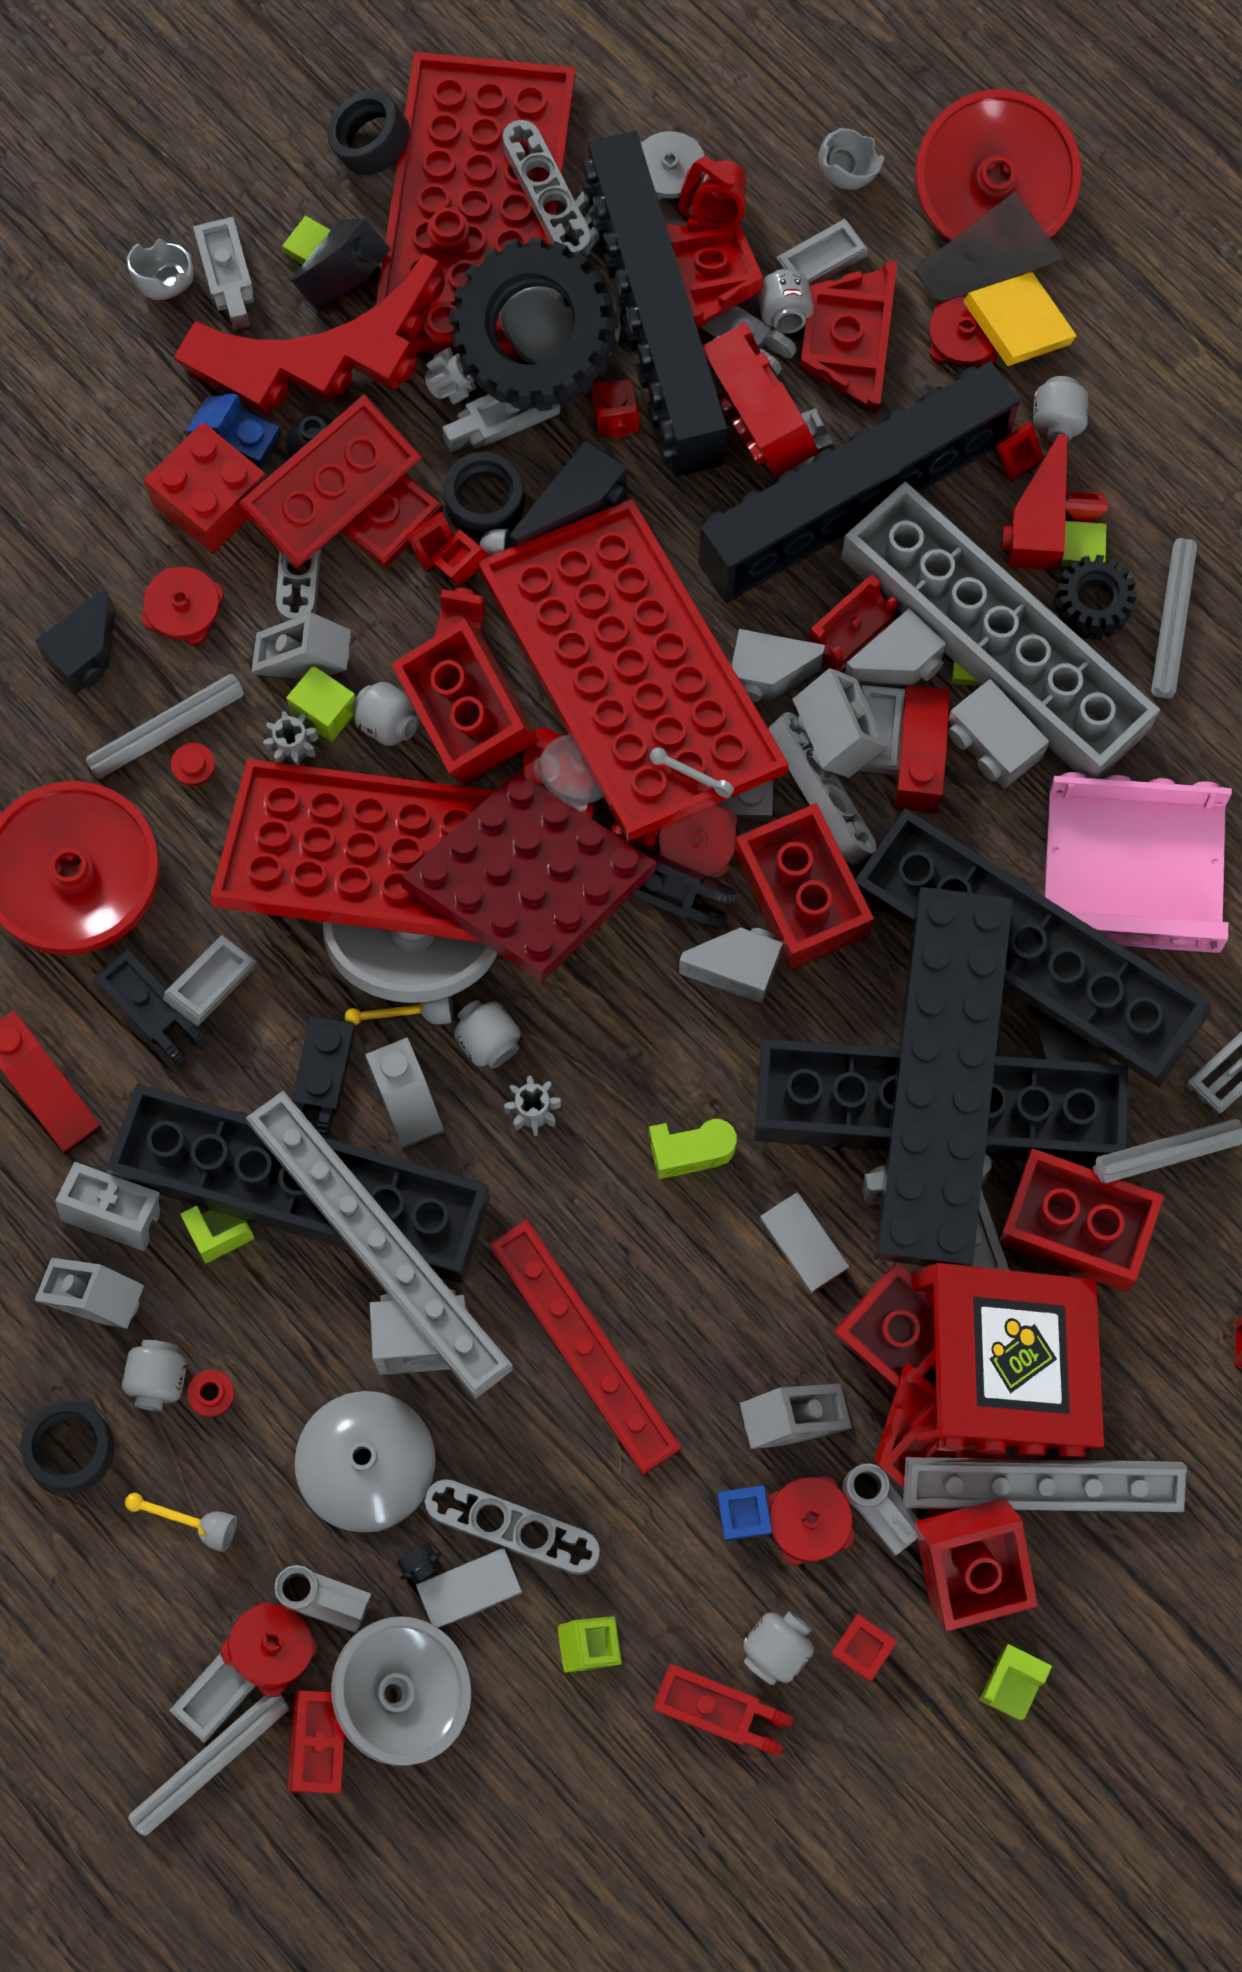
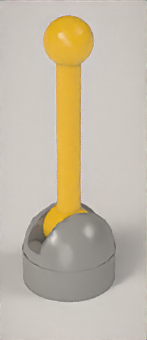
[344,996,454,1026]
[125,1493,237,1553]

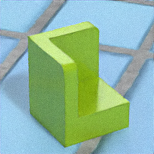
[286,667,356,743]
[181,1206,255,1264]
[979,1644,1052,1721]

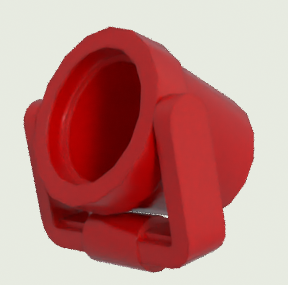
[678,156,747,224]

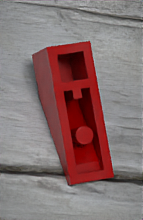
[1000,435,1067,570]
[893,685,949,814]
[0,1010,102,1154]

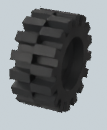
[1054,555,1137,640]

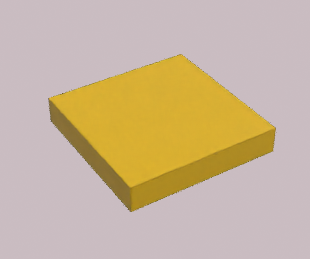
[963,272,1077,366]

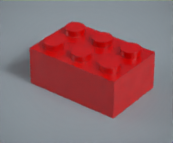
[391,618,539,785]
[734,803,874,970]
[998,1148,1164,1292]

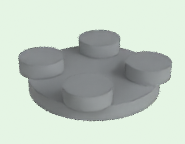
[641,131,705,201]

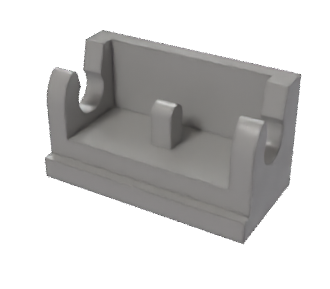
[55,1162,160,1252]

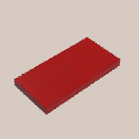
[238,394,422,570]

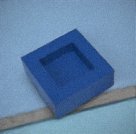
[717,1485,772,1542]

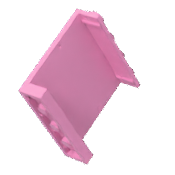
[1045,772,1232,953]

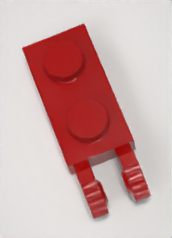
[652,1664,794,1757]

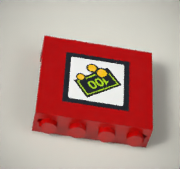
[912,1263,1104,1460]

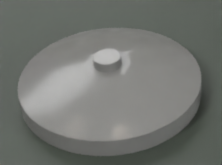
[323,922,498,1003]

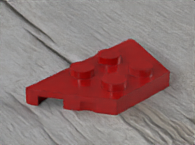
[663,215,763,329]
[800,261,897,412]
[874,1363,1010,1516]

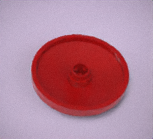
[914,89,1081,259]
[0,781,160,955]

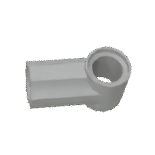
[842,1463,919,1556]
[274,1565,372,1634]

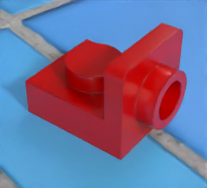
[590,379,639,438]
[434,588,486,637]

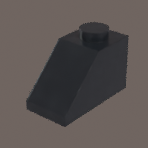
[290,218,391,310]
[36,588,115,694]

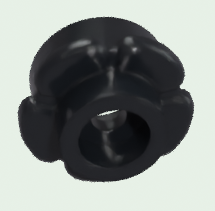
[396,1542,441,1584]

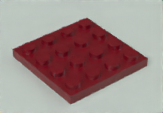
[402,771,656,983]

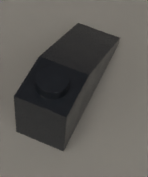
[510,440,629,548]

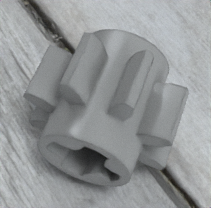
[425,347,476,405]
[263,711,319,765]
[504,1076,561,1136]

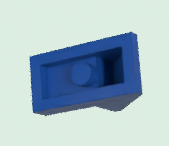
[186,394,281,469]

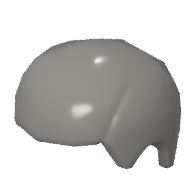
[818,128,885,191]
[126,239,195,300]

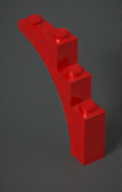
[174,254,445,417]

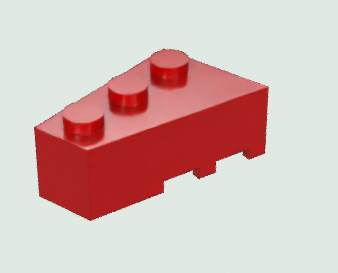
[702,322,819,478]

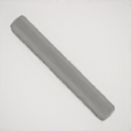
[1151,538,1197,699]
[86,674,244,779]
[1093,1119,1242,1183]
[128,1695,290,1836]

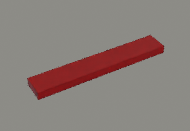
[489,1220,682,1476]

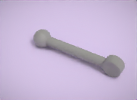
[650,747,734,798]

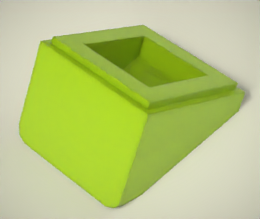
[558,1616,622,1673]

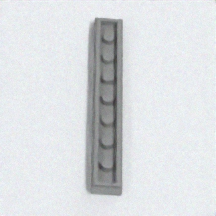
[246,1091,513,1399]

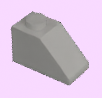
[845,608,946,688]
[252,612,351,678]
[731,629,825,702]
[679,927,783,1004]
[365,1037,444,1149]
[34,1258,144,1329]
[740,1383,852,1449]

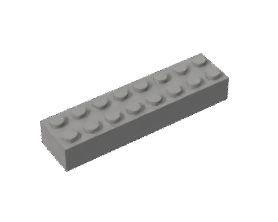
[841,481,1160,779]

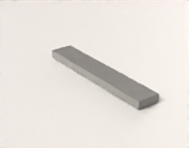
[903,1457,1187,1512]

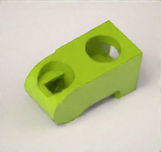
[648,1119,737,1180]

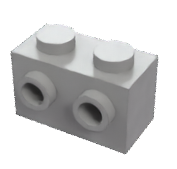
[793,668,887,778]
[948,679,1049,789]

